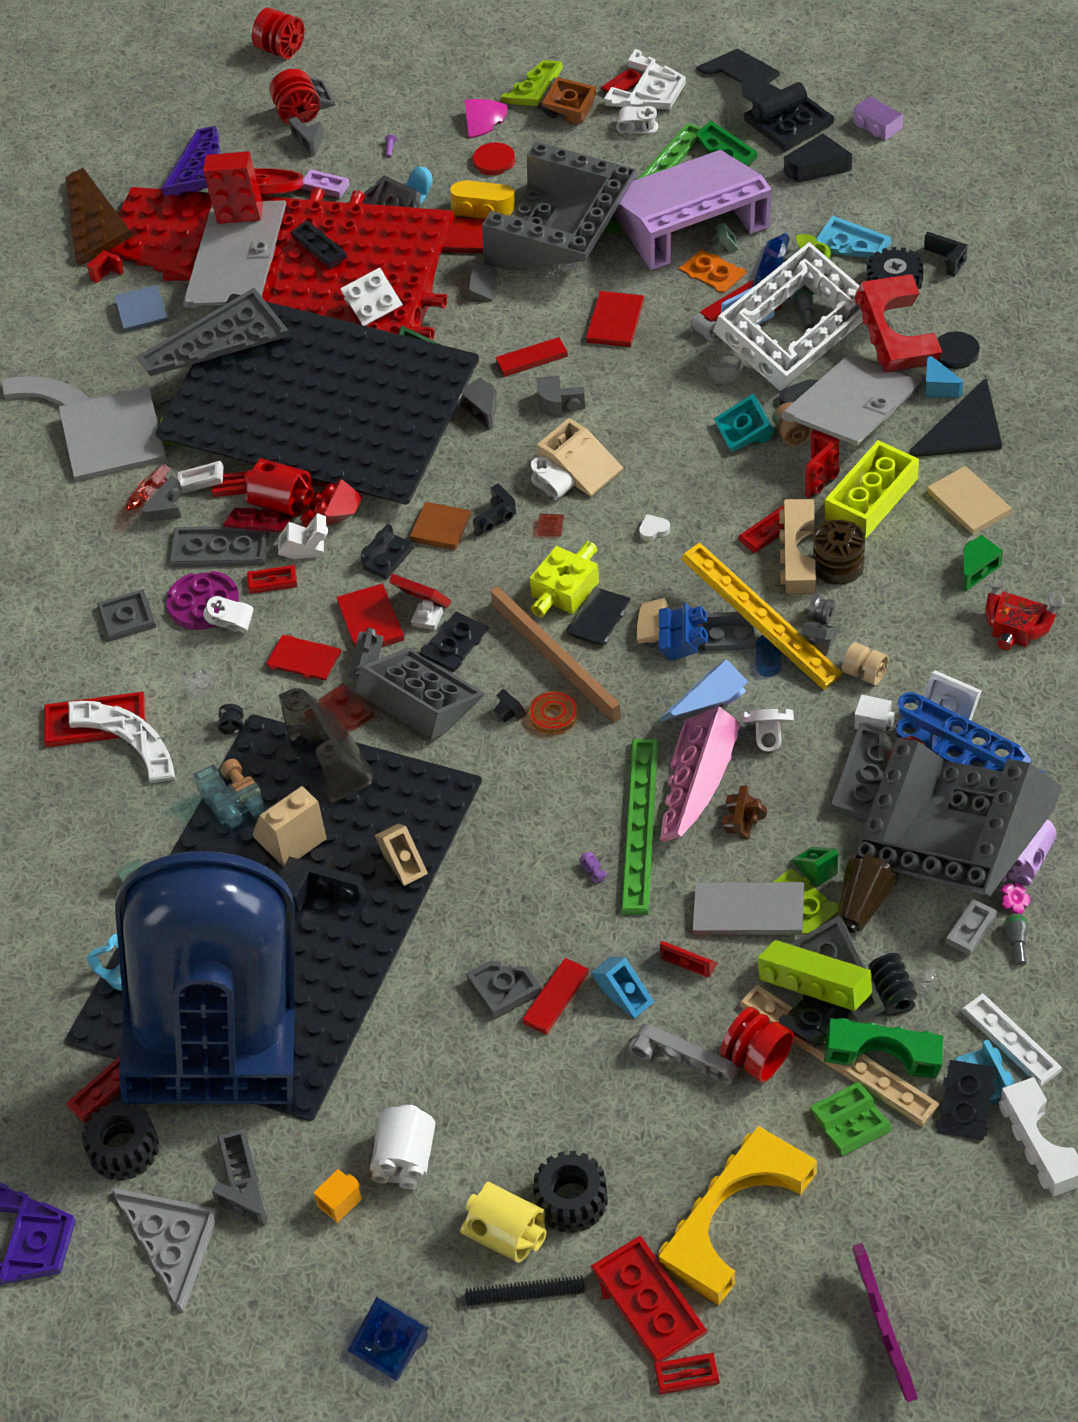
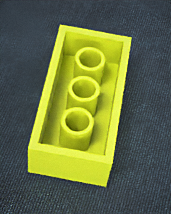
[825,440,919,539]

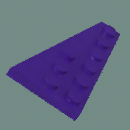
[161,126,221,196]

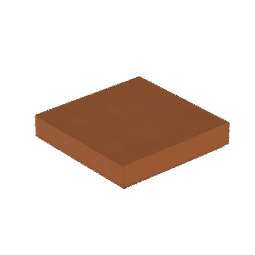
[410,502,471,550]

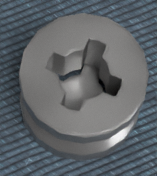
[808,594,835,624]

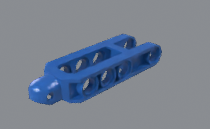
[896,692,1047,775]

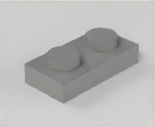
[946,899,997,956]

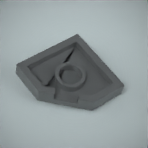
[466,961,542,1018]

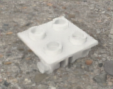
[340,268,403,326]

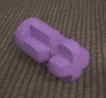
[579,852,607,883]

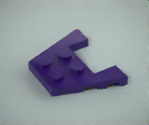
[0,1183,76,1285]

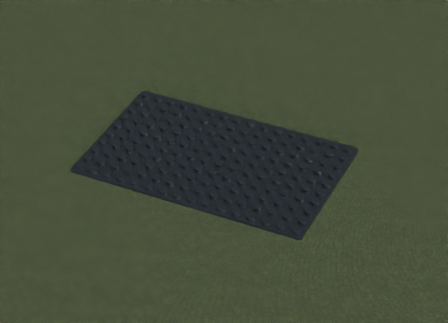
[66,714,482,1121]

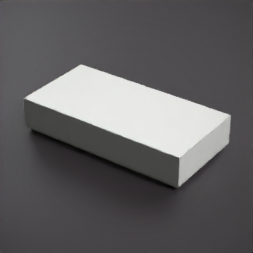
[177,461,224,493]

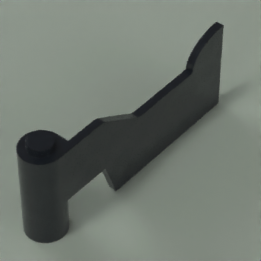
[696,48,808,122]

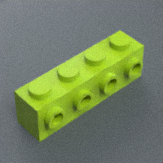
[757,940,872,1011]

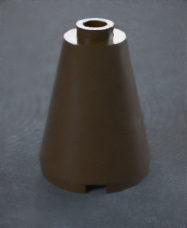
[838,854,899,933]

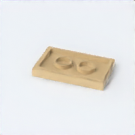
[927,466,1012,535]

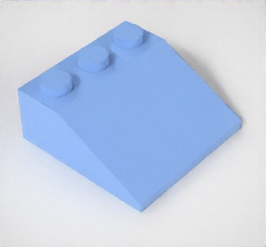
[659,659,748,723]

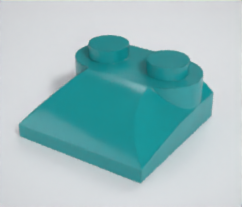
[713,394,774,452]

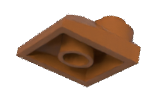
[542,77,596,124]

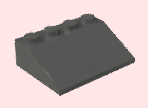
[355,648,485,739]

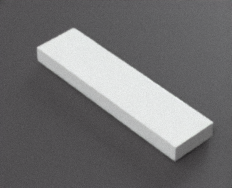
[962,993,1062,1087]

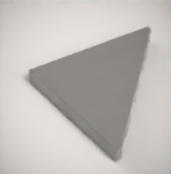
[112,1188,219,1313]

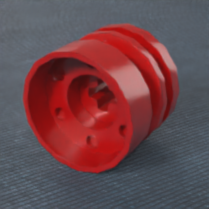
[251,7,305,59]
[269,68,321,125]
[720,1007,794,1082]

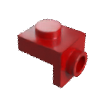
[87,250,124,283]

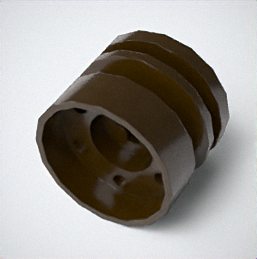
[813,520,865,585]

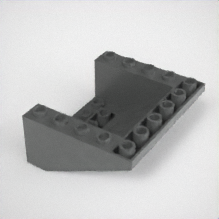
[482,141,636,270]
[855,738,1062,896]

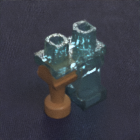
[193,759,265,828]

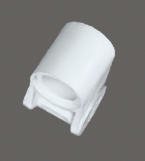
[616,106,658,134]
[531,456,575,500]
[203,596,254,633]

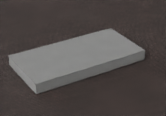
[693,882,804,935]

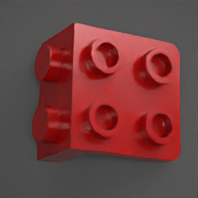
[805,429,840,498]

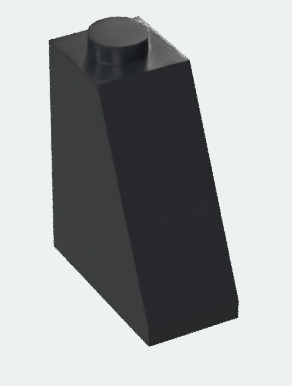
[784,133,852,183]

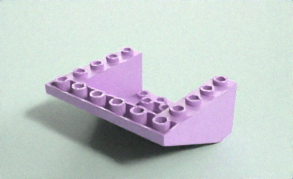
[614,150,772,271]

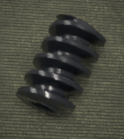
[869,953,917,1016]

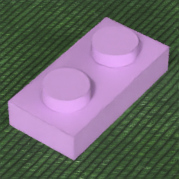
[302,169,349,198]

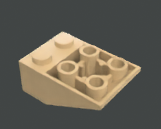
[537,418,623,497]

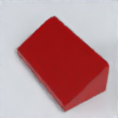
[660,941,718,978]

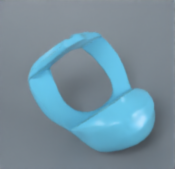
[405,166,433,204]
[87,934,122,991]

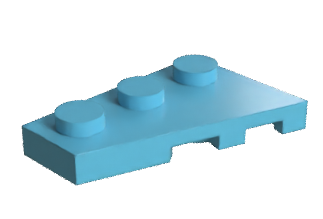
[816,215,892,258]

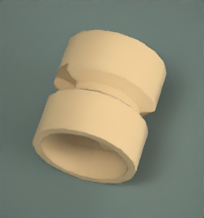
[842,642,889,685]

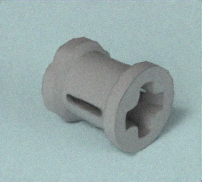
[689,313,716,341]

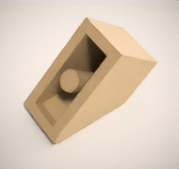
[375,824,428,886]

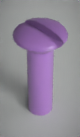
[385,134,397,157]

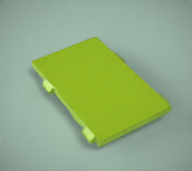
[773,868,839,935]

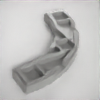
[2,377,90,406]

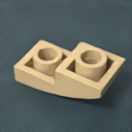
[637,598,668,644]

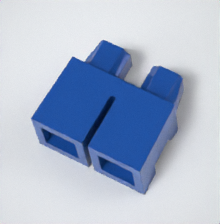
[659,603,708,660]

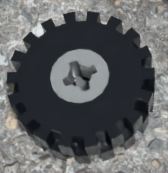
[866,247,924,291]

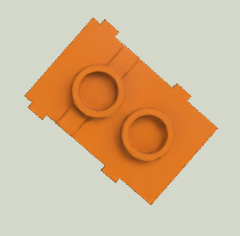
[679,249,747,293]

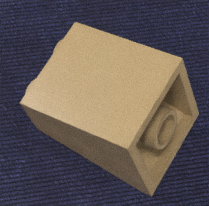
[253,786,327,867]

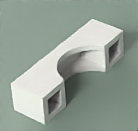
[999,1077,1078,1197]

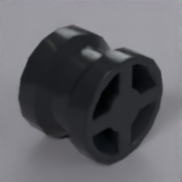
[217,704,244,734]

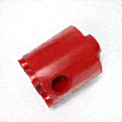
[244,458,313,517]

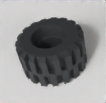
[82,1102,159,1181]
[533,1151,608,1233]

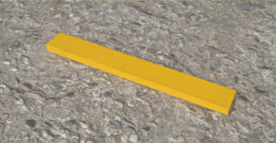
[681,542,843,690]

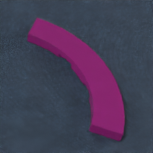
[851,1243,918,1402]

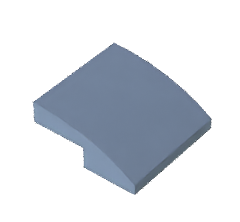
[114,285,168,331]

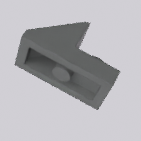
[289,117,324,156]
[141,475,182,522]
[801,621,840,656]
[212,1176,267,1226]

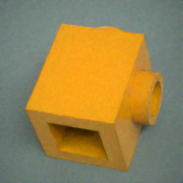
[313,1169,362,1223]

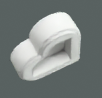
[639,514,670,542]

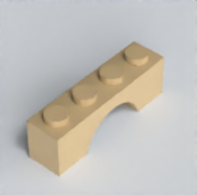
[780,499,816,593]

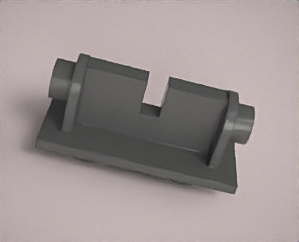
[348,628,384,680]

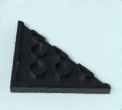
[909,379,1002,457]

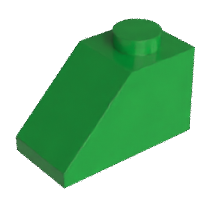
[963,534,1003,591]

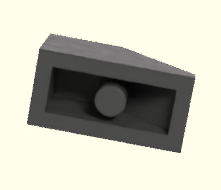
[460,377,497,430]

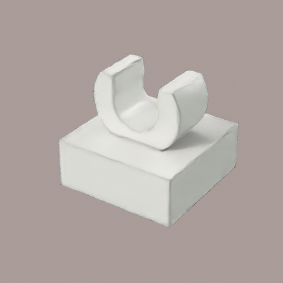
[411,599,443,630]

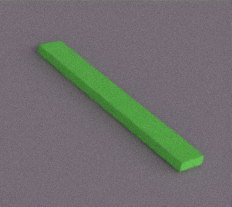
[604,123,701,235]
[621,739,658,915]

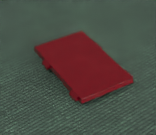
[223,508,293,533]

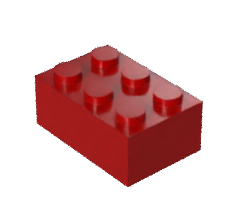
[203,151,263,224]

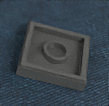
[97,589,156,642]

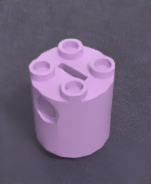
[1002,819,1057,886]

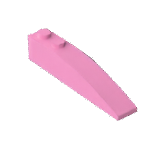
[660,706,741,842]

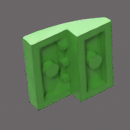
[810,1082,891,1156]

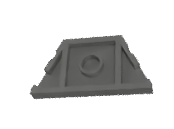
[362,175,421,208]

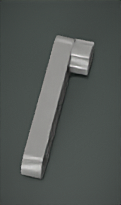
[628,1024,738,1085]

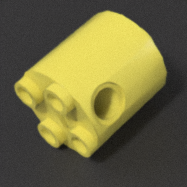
[460,1182,546,1263]

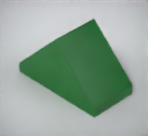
[791,846,838,888]

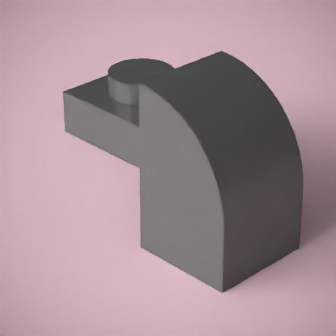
[536,376,585,417]

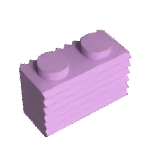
[853,96,903,141]

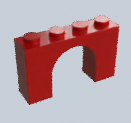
[855,274,942,373]

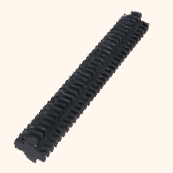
[465,1275,585,1306]

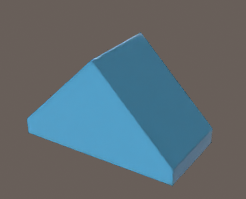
[925,356,963,398]

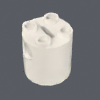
[370,1105,435,1190]

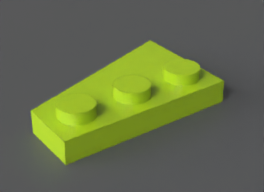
[500,60,563,106]

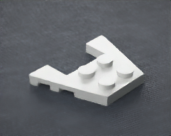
[604,49,686,110]

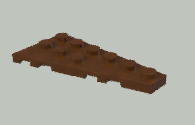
[65,167,134,265]

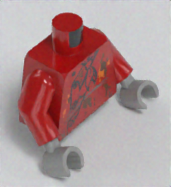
[985,574,1065,651]

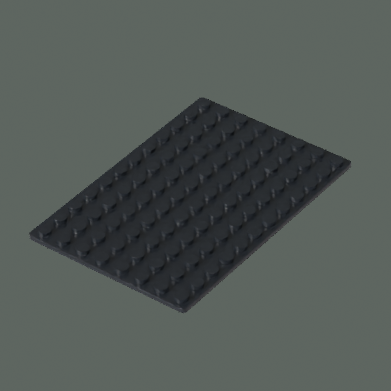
[155,294,479,505]

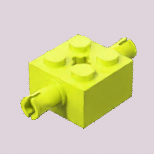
[529,541,599,618]

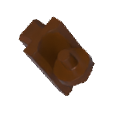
[722,785,767,839]

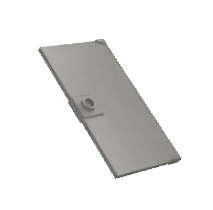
[183,200,286,308]
[781,353,922,445]

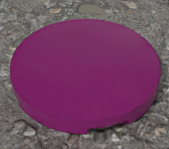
[166,570,239,630]

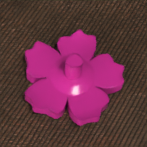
[1000,882,1030,914]

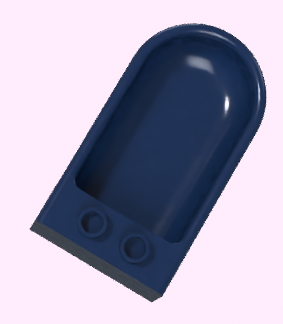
[115,851,295,1104]

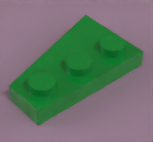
[696,120,758,166]

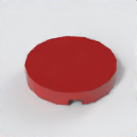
[473,142,515,176]

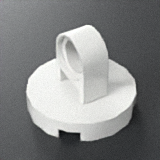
[742,709,794,752]

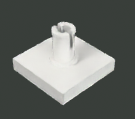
[923,671,982,733]

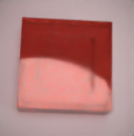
[537,513,564,537]

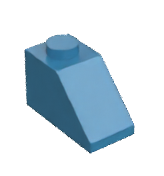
[591,956,654,1019]

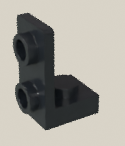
[924,232,968,277]
[473,483,516,537]

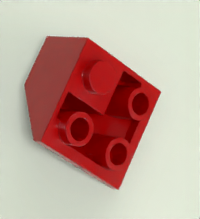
[300,479,363,528]

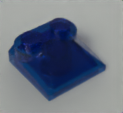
[347,1297,429,1381]

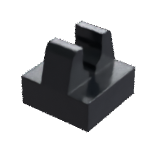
[494,689,527,723]

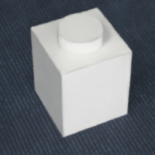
[854,694,895,735]

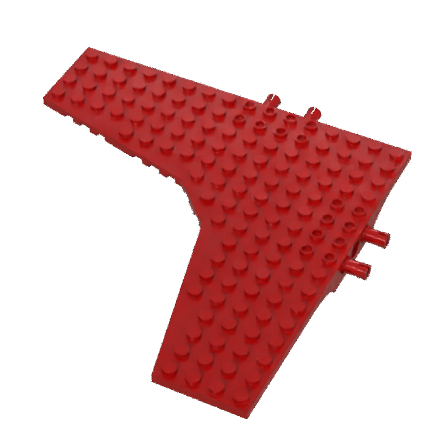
[107,187,454,487]

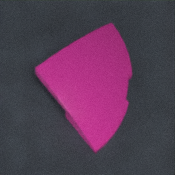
[465,99,507,139]

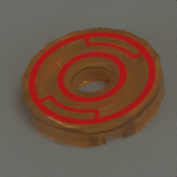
[528,691,579,735]

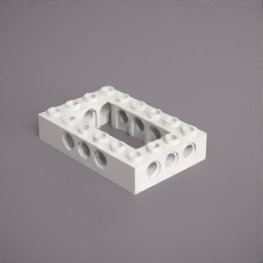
[713,242,863,391]

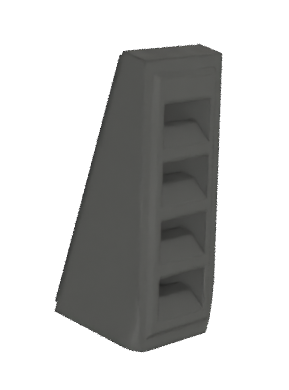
[217,1128,258,1188]

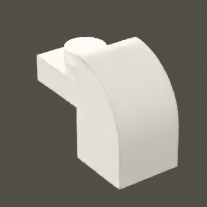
[278,513,328,559]

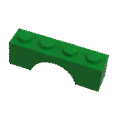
[824,1018,943,1078]

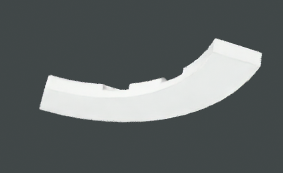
[68,701,175,783]

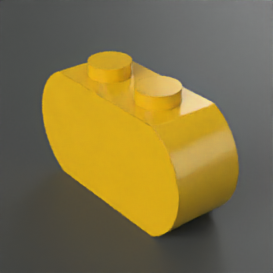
[450,180,515,219]

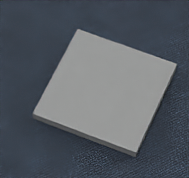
[59,386,167,481]

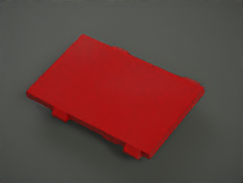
[266,634,341,681]

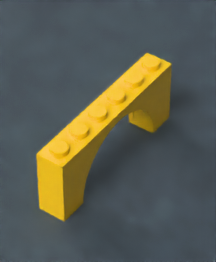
[658,1126,817,1306]

